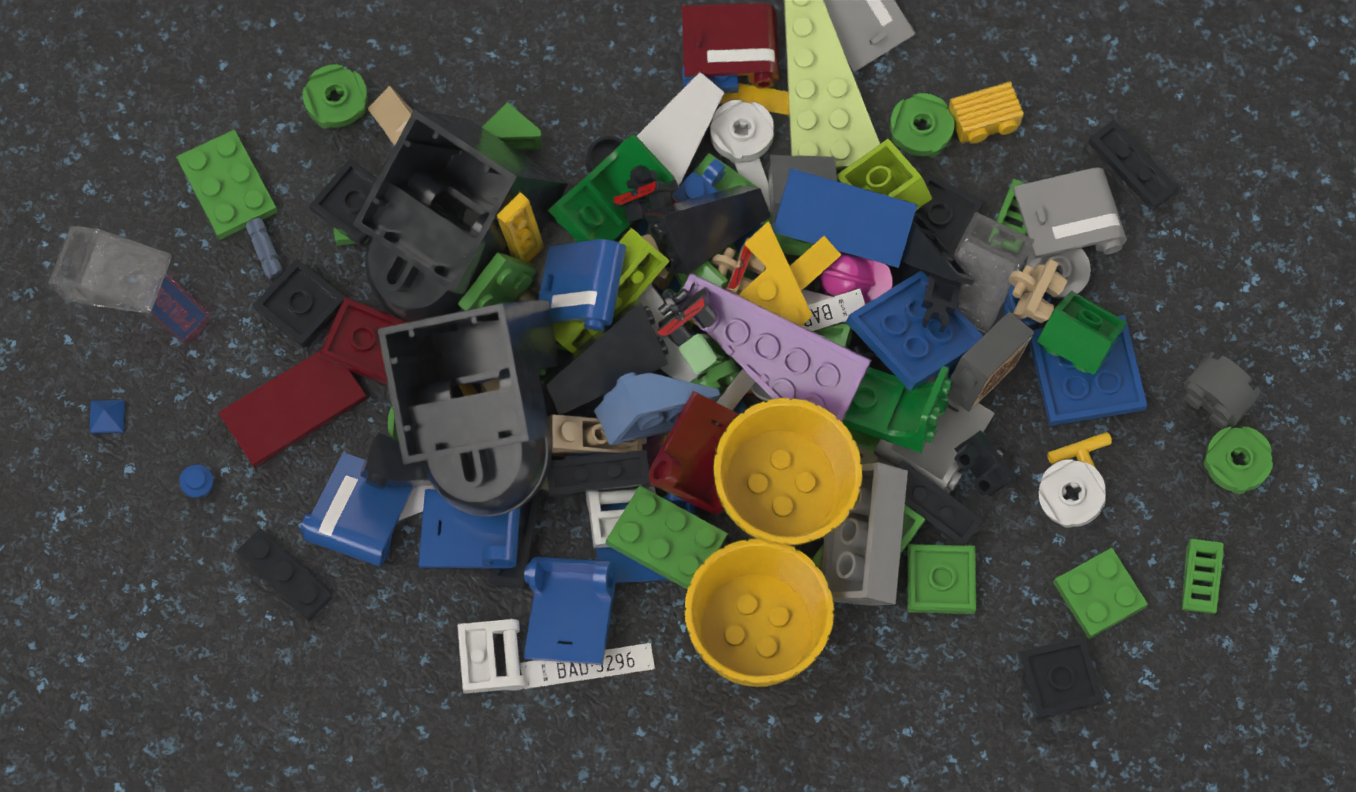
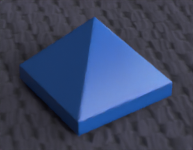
[90,400,125,434]

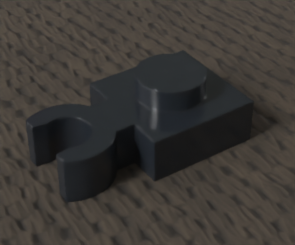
[921,274,962,333]

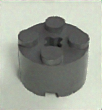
[1184,352,1261,429]

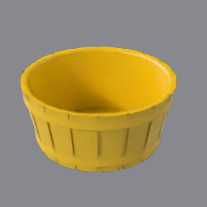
[714,398,862,545]
[685,539,834,687]

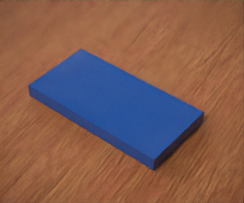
[772,168,917,268]

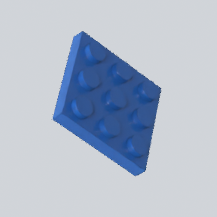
[846,271,983,392]
[1029,315,1147,426]

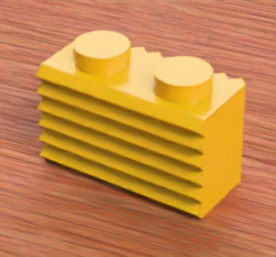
[948,82,1023,144]

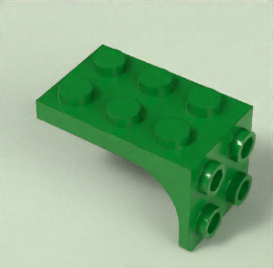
[548,135,675,242]
[842,366,952,453]

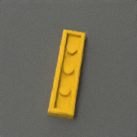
[497,192,544,262]

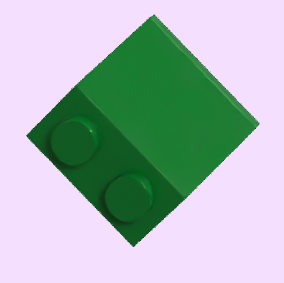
[1037,290,1127,375]

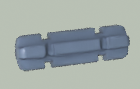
[246,218,284,279]

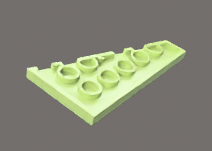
[784,0,880,170]

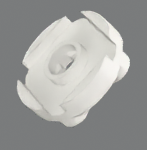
[710,100,773,164]
[1039,459,1106,528]

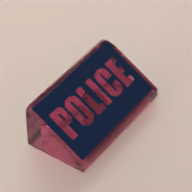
[138,273,212,343]

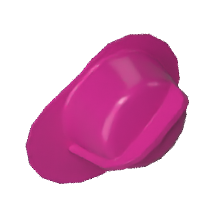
[820,250,893,305]

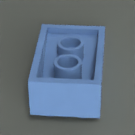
[594,373,721,446]

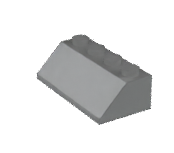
[821,463,908,606]

